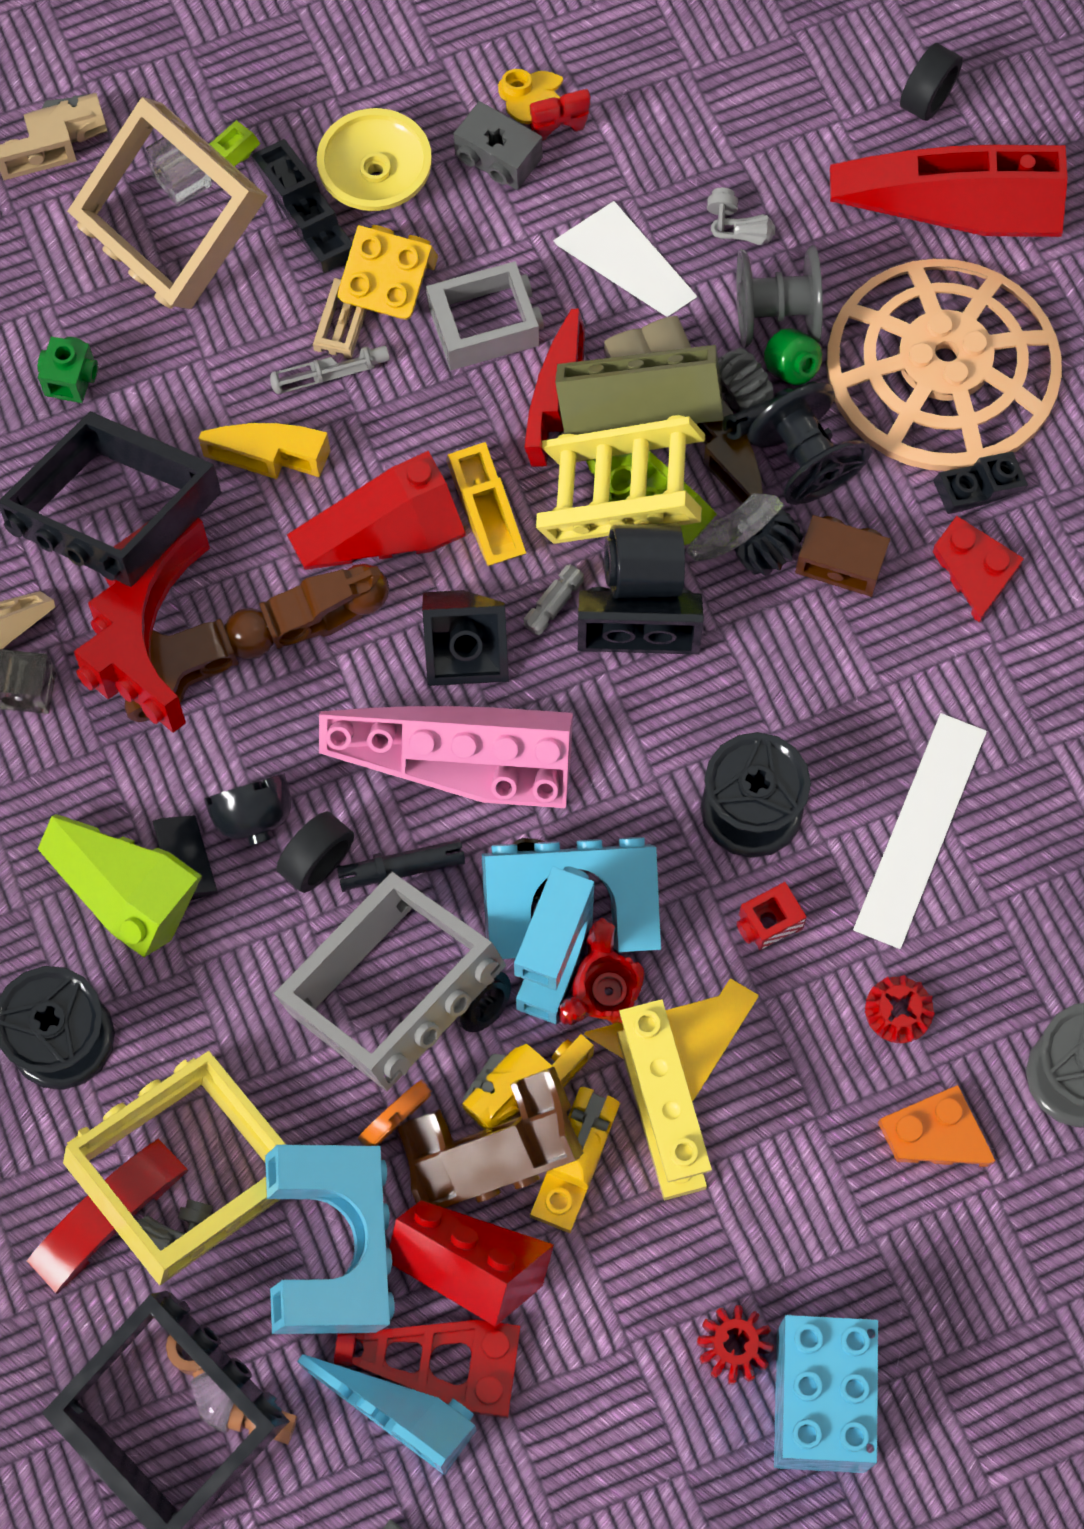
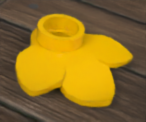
[498,69,563,124]

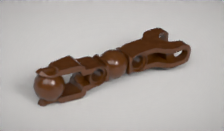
[124,564,389,722]

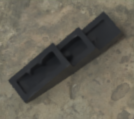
[251,139,353,273]

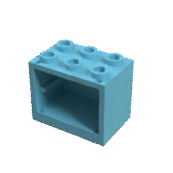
[774,1315,878,1473]

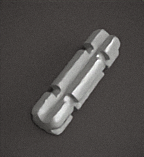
[523,564,584,635]

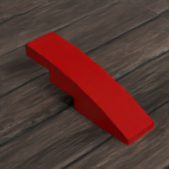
[524,308,585,467]

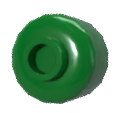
[764,328,822,385]

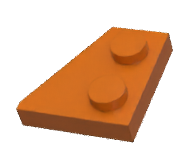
[878,1085,995,1167]

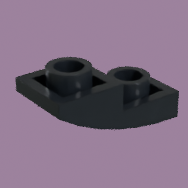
[933,452,1028,514]

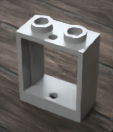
[426,261,544,371]

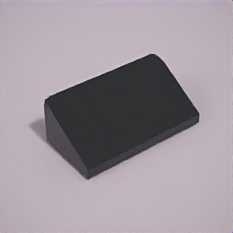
[152,815,218,901]

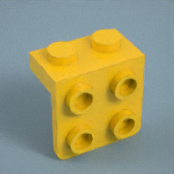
[338,225,438,320]

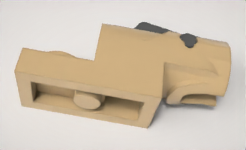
[0,93,108,181]

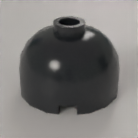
[204,773,291,845]

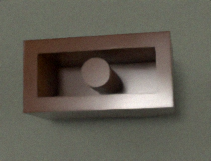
[795,515,890,597]

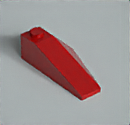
[287,451,466,570]

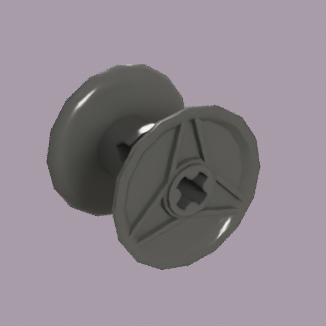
[736,245,823,349]
[1026,1003,1084,1128]

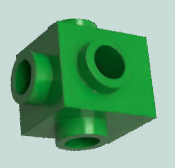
[37,336,98,404]

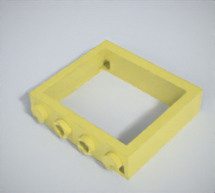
[63,1051,286,1286]

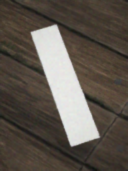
[853,713,987,949]

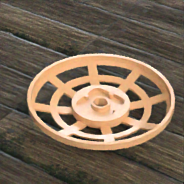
[826,259,1062,471]

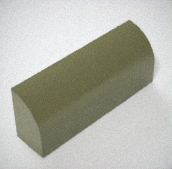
[555,345,724,435]

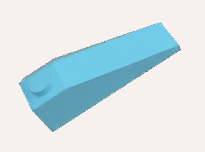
[297,1354,477,1475]

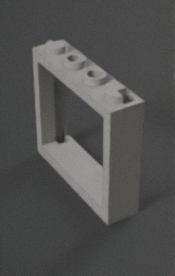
[273,872,507,1091]

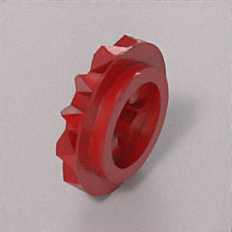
[865,975,935,1043]

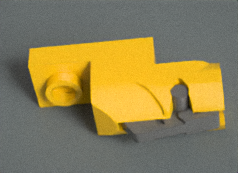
[462,1034,594,1130]
[530,1087,620,1233]

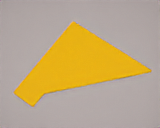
[584,979,759,1101]

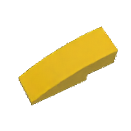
[198,423,331,479]
[446,442,526,566]

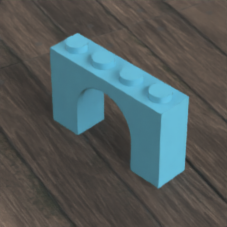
[482,837,661,959]
[514,866,594,1024]
[265,1145,395,1334]

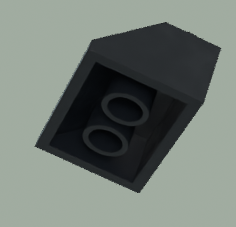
[578,587,704,655]

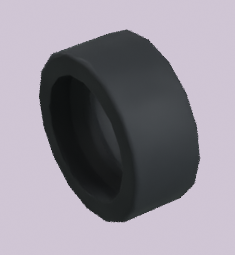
[900,43,963,121]
[277,811,354,893]

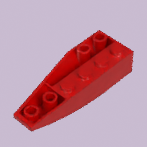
[829,145,1068,237]

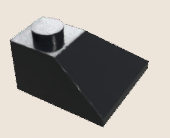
[422,590,509,686]

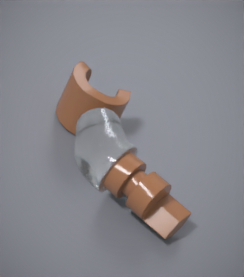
[166,1335,297,1445]

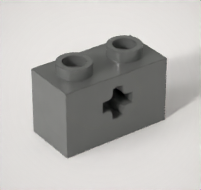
[453,101,543,190]

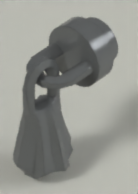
[136,1199,213,1251]

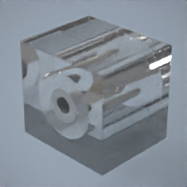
[145,137,212,207]

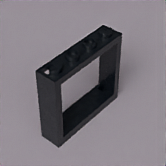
[0,411,222,587]
[42,1291,290,1529]

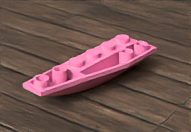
[319,706,573,808]

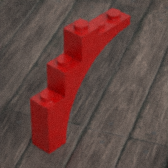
[74,518,210,733]

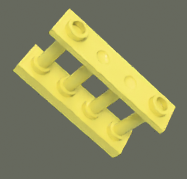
[536,415,705,544]
[617,999,712,1201]

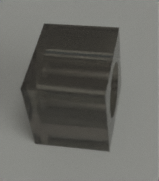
[0,649,56,714]

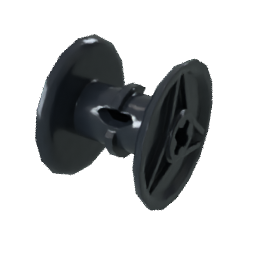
[747,382,872,505]
[700,732,811,858]
[0,966,115,1090]

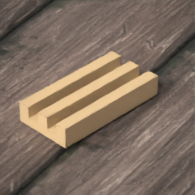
[313,278,367,359]

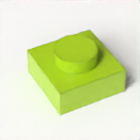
[209,120,261,167]

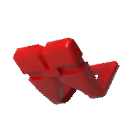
[529,89,591,141]

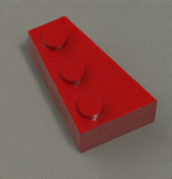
[389,1200,554,1327]

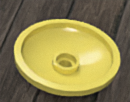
[317,108,432,211]

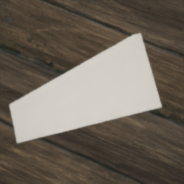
[553,201,698,317]

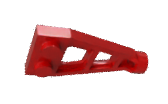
[334,1320,521,1419]

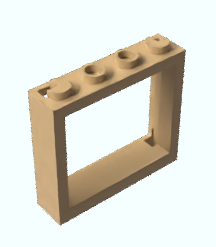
[67,97,268,309]

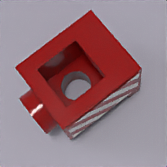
[736,882,807,950]

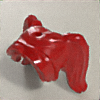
[559,918,645,1026]

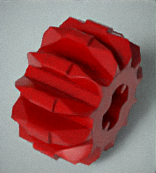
[697,1305,774,1384]

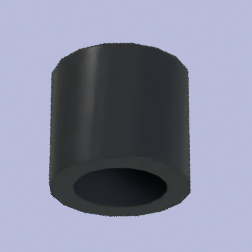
[604,523,685,599]

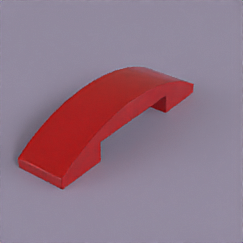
[27,1138,188,1294]

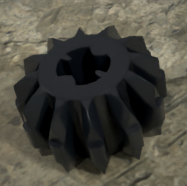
[732,507,804,576]

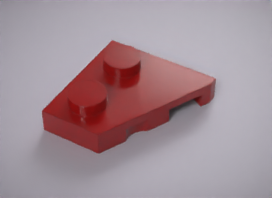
[933,516,1024,622]

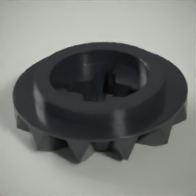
[456,971,511,1032]

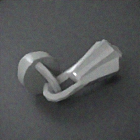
[707,188,776,246]

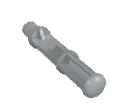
[270,345,390,395]

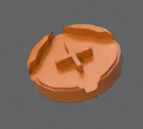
[357,1079,432,1146]

